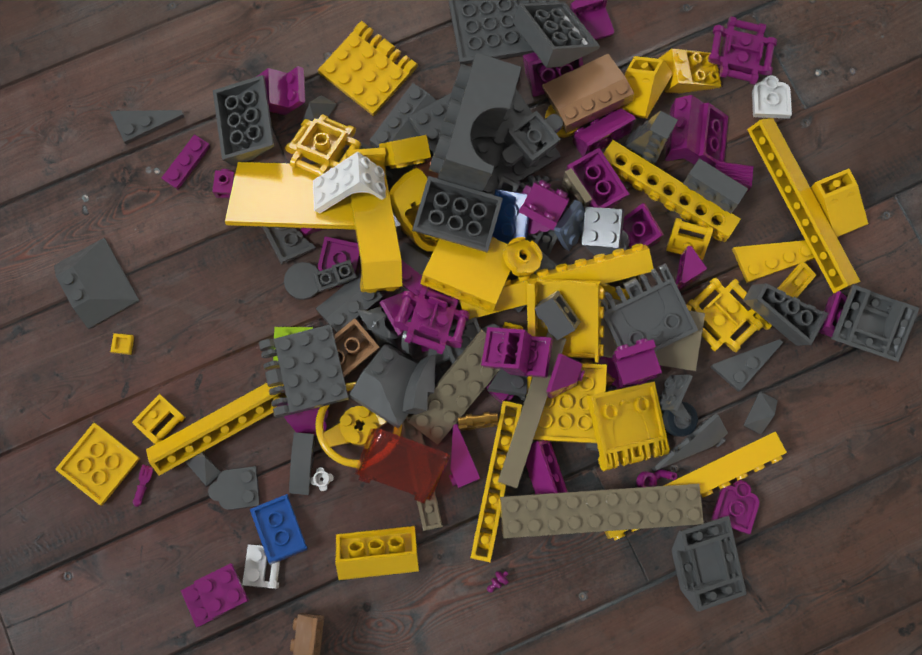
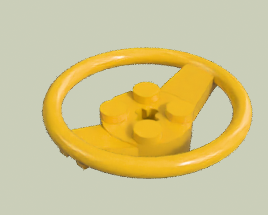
[315,382,402,468]

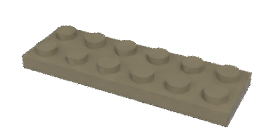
[407,329,500,445]

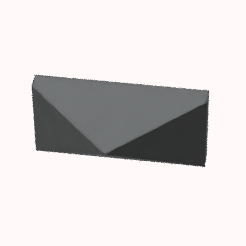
[304,95,337,121]
[743,392,778,435]
[185,452,221,486]

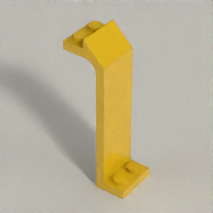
[346,148,402,293]

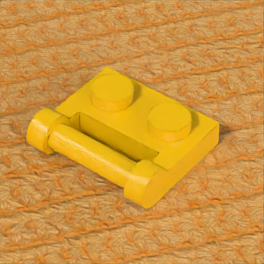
[666,218,713,260]
[132,394,186,444]

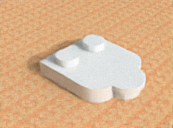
[752,75,792,119]

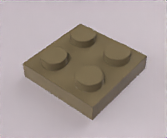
[561,168,592,209]

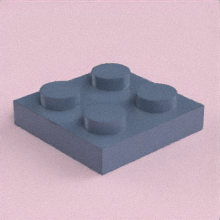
[554,200,585,251]

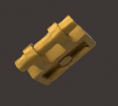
[458,412,498,431]

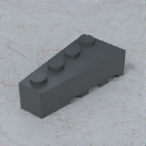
[623,111,678,165]
[743,283,829,346]

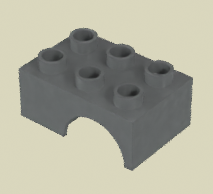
[429,52,521,192]

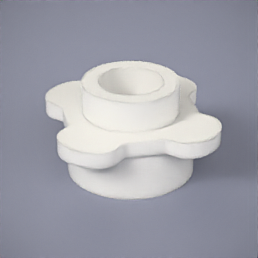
[310,468,334,491]

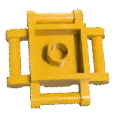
[285,114,361,177]
[687,278,763,352]

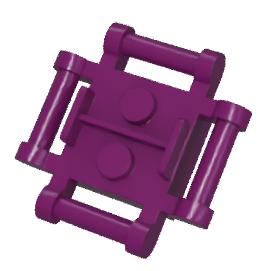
[708,16,777,85]
[393,285,470,354]

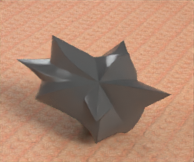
[357,307,401,348]

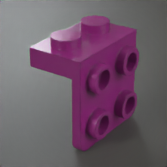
[570,0,614,40]

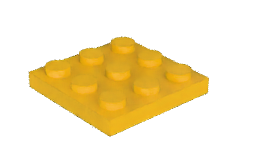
[55,423,141,506]

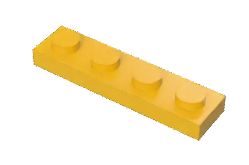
[753,262,816,330]

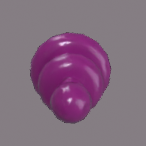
[487,571,509,593]

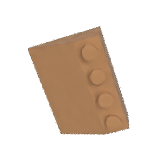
[542,54,634,133]
[290,614,324,655]

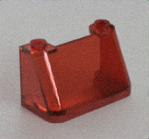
[354,428,450,503]

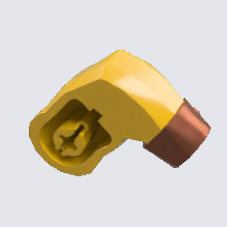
[389,158,439,252]

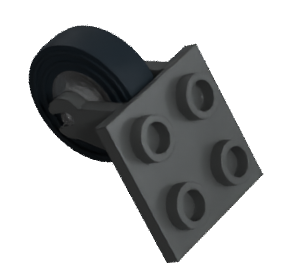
[658,375,698,437]

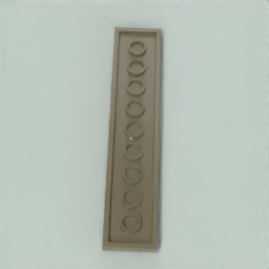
[500,484,704,539]

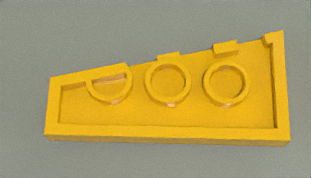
[732,240,815,283]

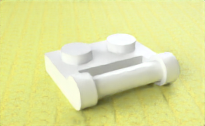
[242,544,280,589]

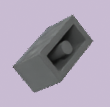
[534,291,581,340]

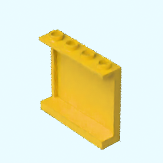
[420,237,511,314]
[527,279,604,363]

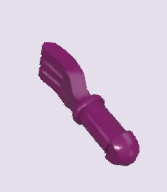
[133,464,154,507]

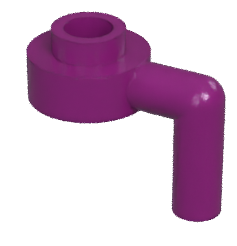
[636,469,677,488]

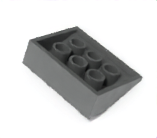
[513,2,600,68]
[213,75,275,166]
[370,83,437,172]
[412,176,503,252]

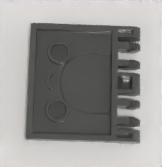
[601,263,698,351]
[259,324,349,418]

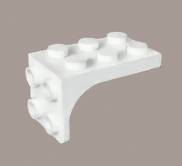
[313,152,386,214]

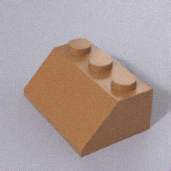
[334,318,380,377]

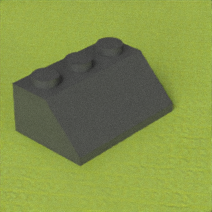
[683,158,748,214]
[316,273,383,333]

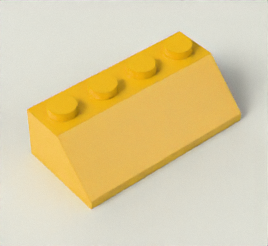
[335,526,419,580]

